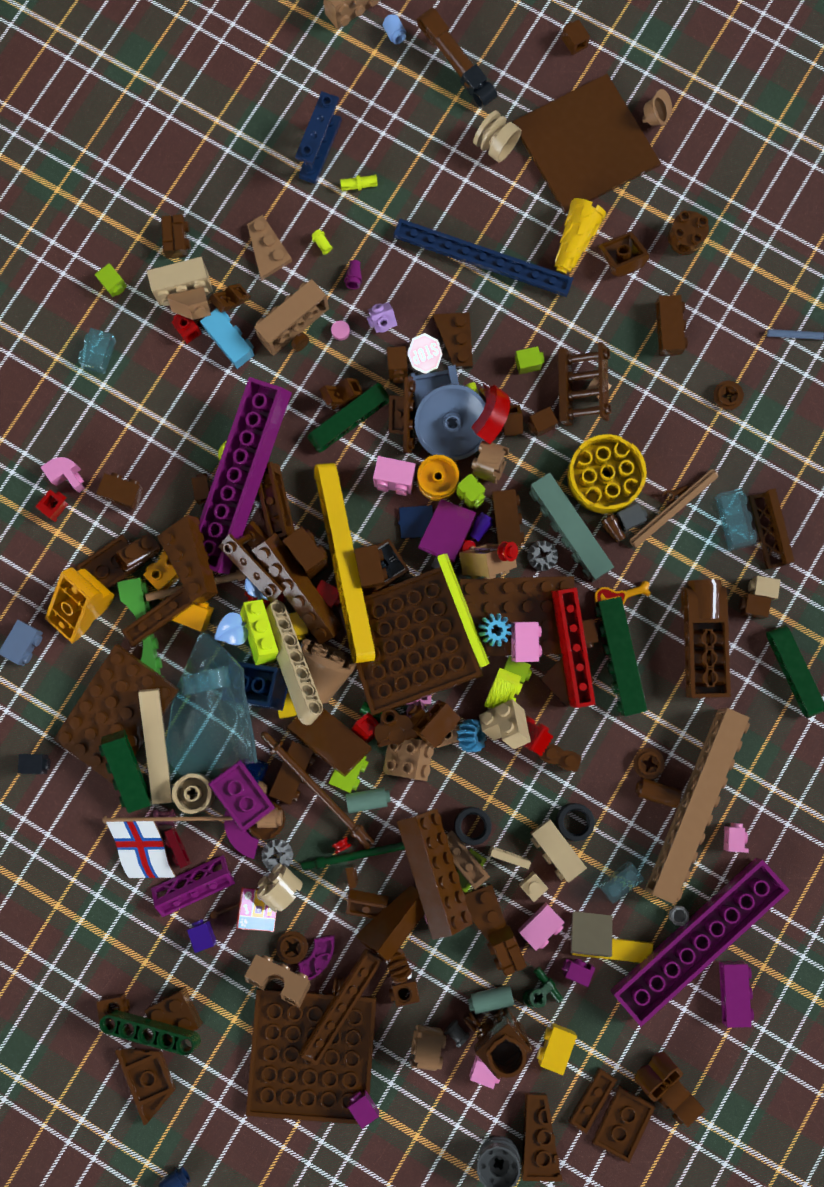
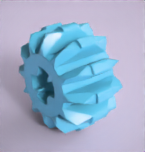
[478,613,512,646]

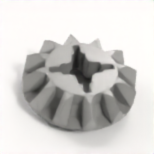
[527,540,558,571]
[262,839,293,870]

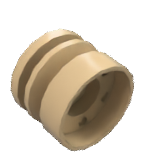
[473,110,522,163]

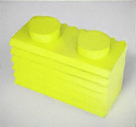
[484,668,523,709]

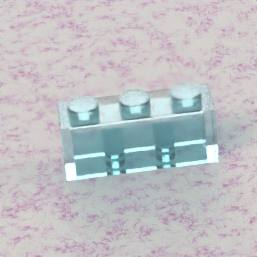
[715,488,757,551]

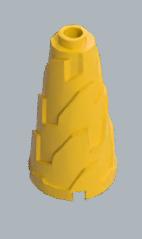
[555,198,606,275]

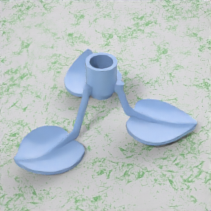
[214,577,268,645]

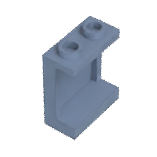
[411,365,459,408]

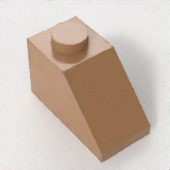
[167,286,211,320]

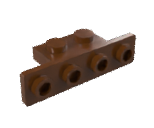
[389,376,416,453]

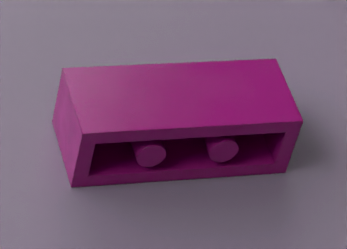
[719,961,754,1028]

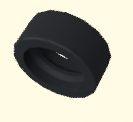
[556,803,595,841]
[454,807,492,845]

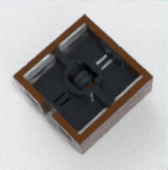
[374,538,409,591]

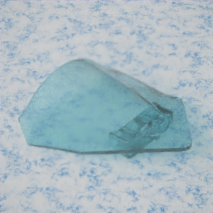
[166,633,257,775]

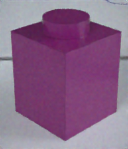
[348,1090,379,1129]

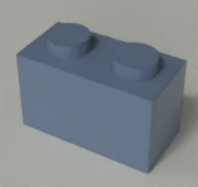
[0,620,43,666]

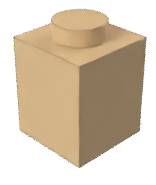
[748,576,780,601]
[519,871,549,902]

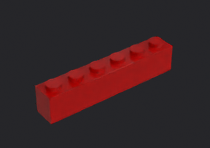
[551,587,596,708]

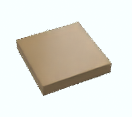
[488,846,531,869]

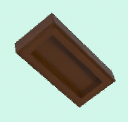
[346,864,359,889]

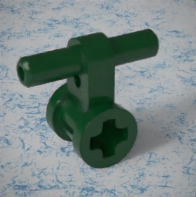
[523,967,563,1008]

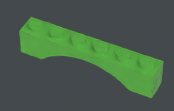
[117,578,164,677]

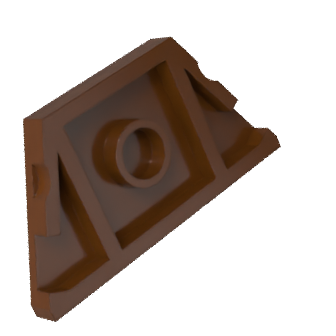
[115,1048,176,1125]

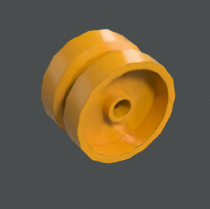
[417,455,459,501]

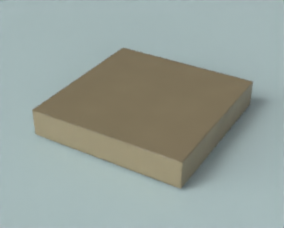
[571,911,613,957]

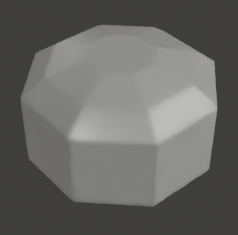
[669,905,689,926]

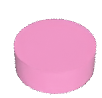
[331,321,350,341]

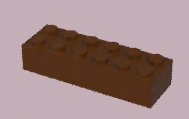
[397,808,473,940]

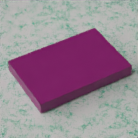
[418,499,476,563]
[208,760,276,833]

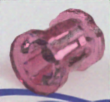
[153,809,176,827]

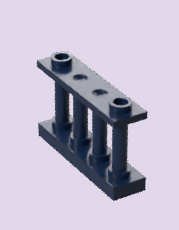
[295,91,342,184]

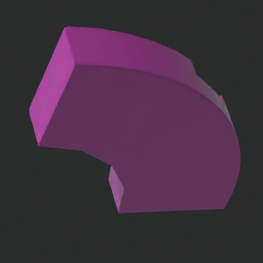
[224,811,259,859]
[298,935,335,980]

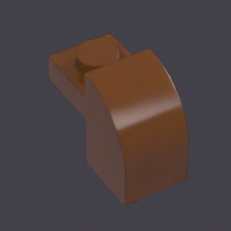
[319,378,363,410]

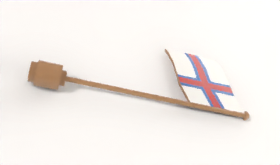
[102,808,283,878]

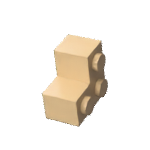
[479,699,531,749]

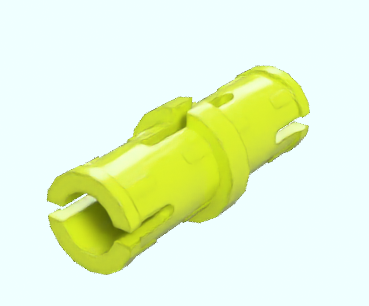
[340,174,378,191]

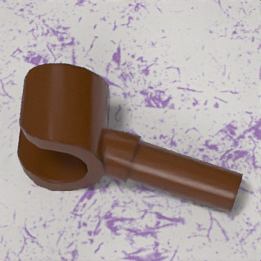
[663,485,688,503]

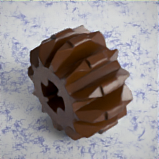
[385,948,412,984]

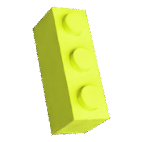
[240,599,278,665]

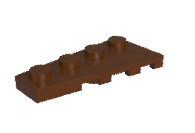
[521,1093,563,1182]

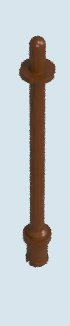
[261,732,375,850]

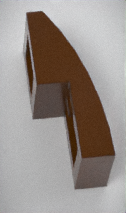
[209,284,251,313]

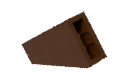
[355,885,425,962]

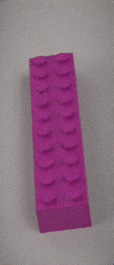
[199,377,292,574]
[610,858,790,1027]

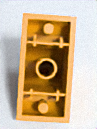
[45,567,114,644]

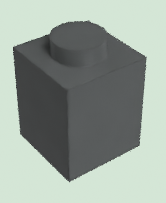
[616,503,647,533]

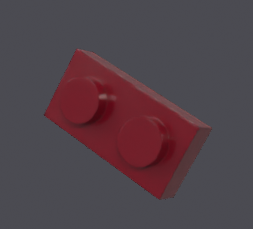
[164,828,191,869]

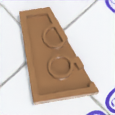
[247,215,292,280]

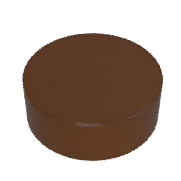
[291,333,309,352]

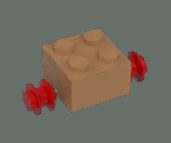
[458,540,518,579]

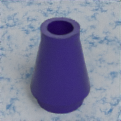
[469,512,494,541]

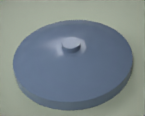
[414,384,486,460]

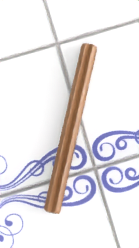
[629,469,718,548]

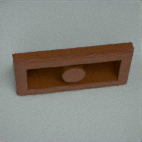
[345,889,388,919]

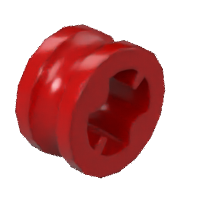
[331,837,351,854]

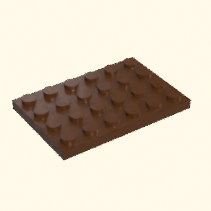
[459,576,574,656]
[53,644,180,784]

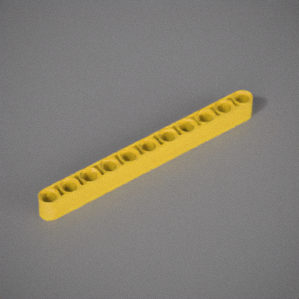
[314,463,375,664]

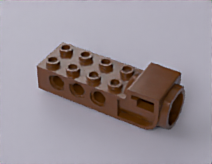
[680,579,731,698]
[474,1007,532,1079]

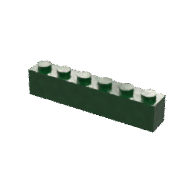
[594,597,648,716]

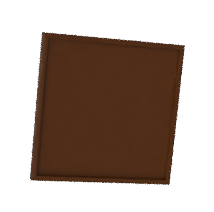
[513,74,661,214]

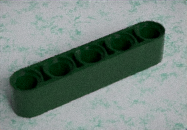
[307,383,389,453]
[766,624,824,719]
[99,1010,201,1056]

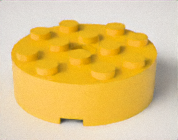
[567,434,647,514]

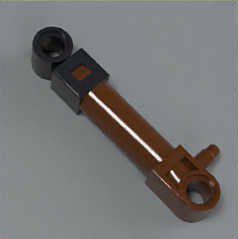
[417,7,497,108]

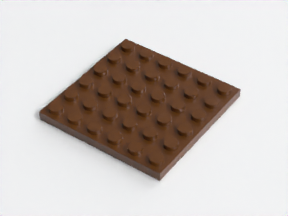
[338,567,483,716]
[246,988,377,1124]

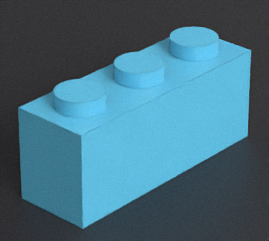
[200,308,255,369]

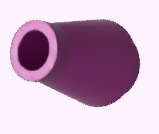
[344,260,362,289]

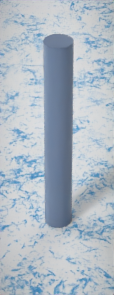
[767,329,824,340]

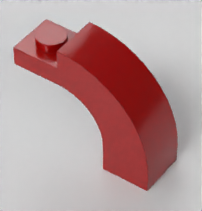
[471,384,510,444]

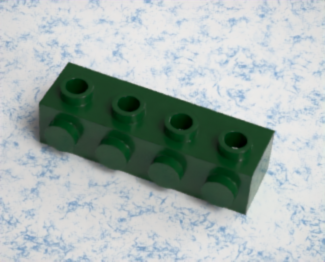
[99,729,151,813]

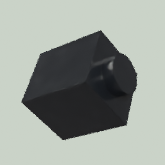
[18,754,51,774]

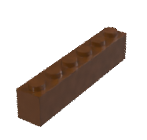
[252,533,343,645]

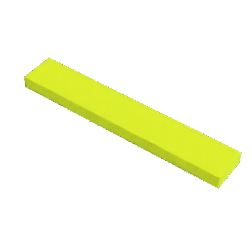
[437,554,490,668]

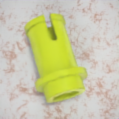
[311,229,333,255]

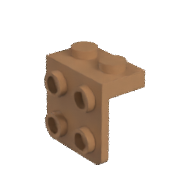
[383,739,434,781]

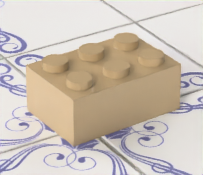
[147,257,213,306]

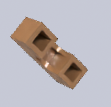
[244,955,311,1008]

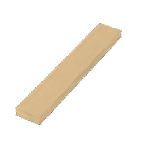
[138,688,173,805]

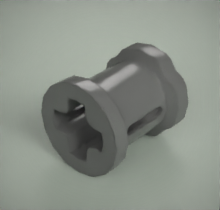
[444,1019,470,1048]

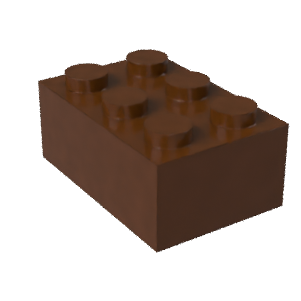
[283,526,329,581]

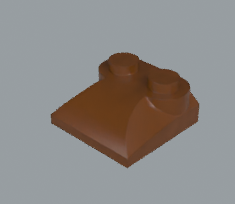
[598,231,649,277]

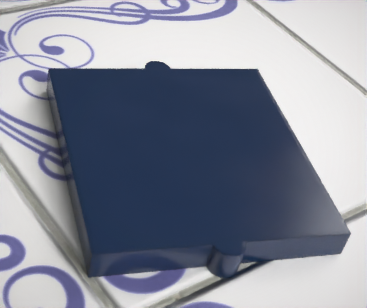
[398,505,433,539]

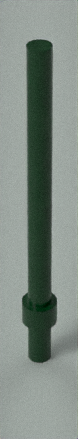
[301,842,405,871]

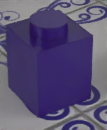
[187,919,217,953]

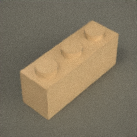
[530,819,587,883]

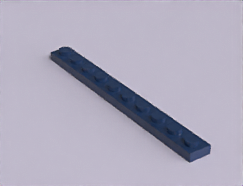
[394,219,573,297]

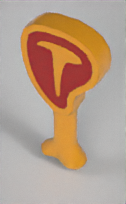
[594,581,651,605]

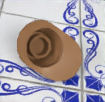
[642,89,672,126]

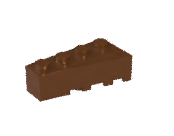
[157,515,218,603]

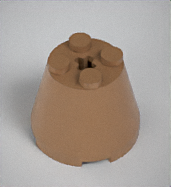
[300,639,356,706]

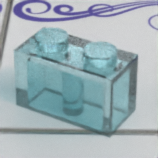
[78,328,116,374]
[597,861,645,904]

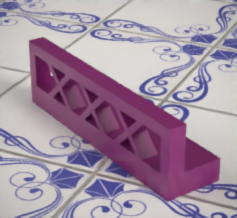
[151,855,235,917]

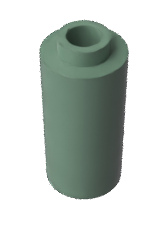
[346,787,391,813]
[468,985,514,1015]

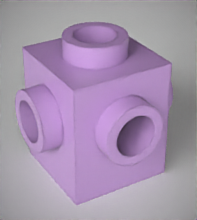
[367,302,398,333]

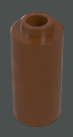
[635,778,682,808]

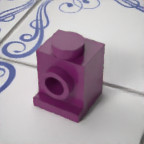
[562,958,595,987]

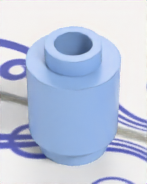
[382,14,406,44]

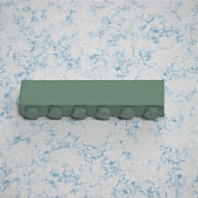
[529,473,614,582]

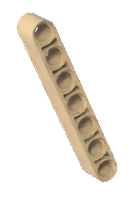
[266,600,323,725]

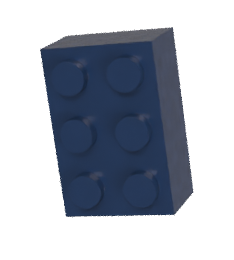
[222,661,288,711]

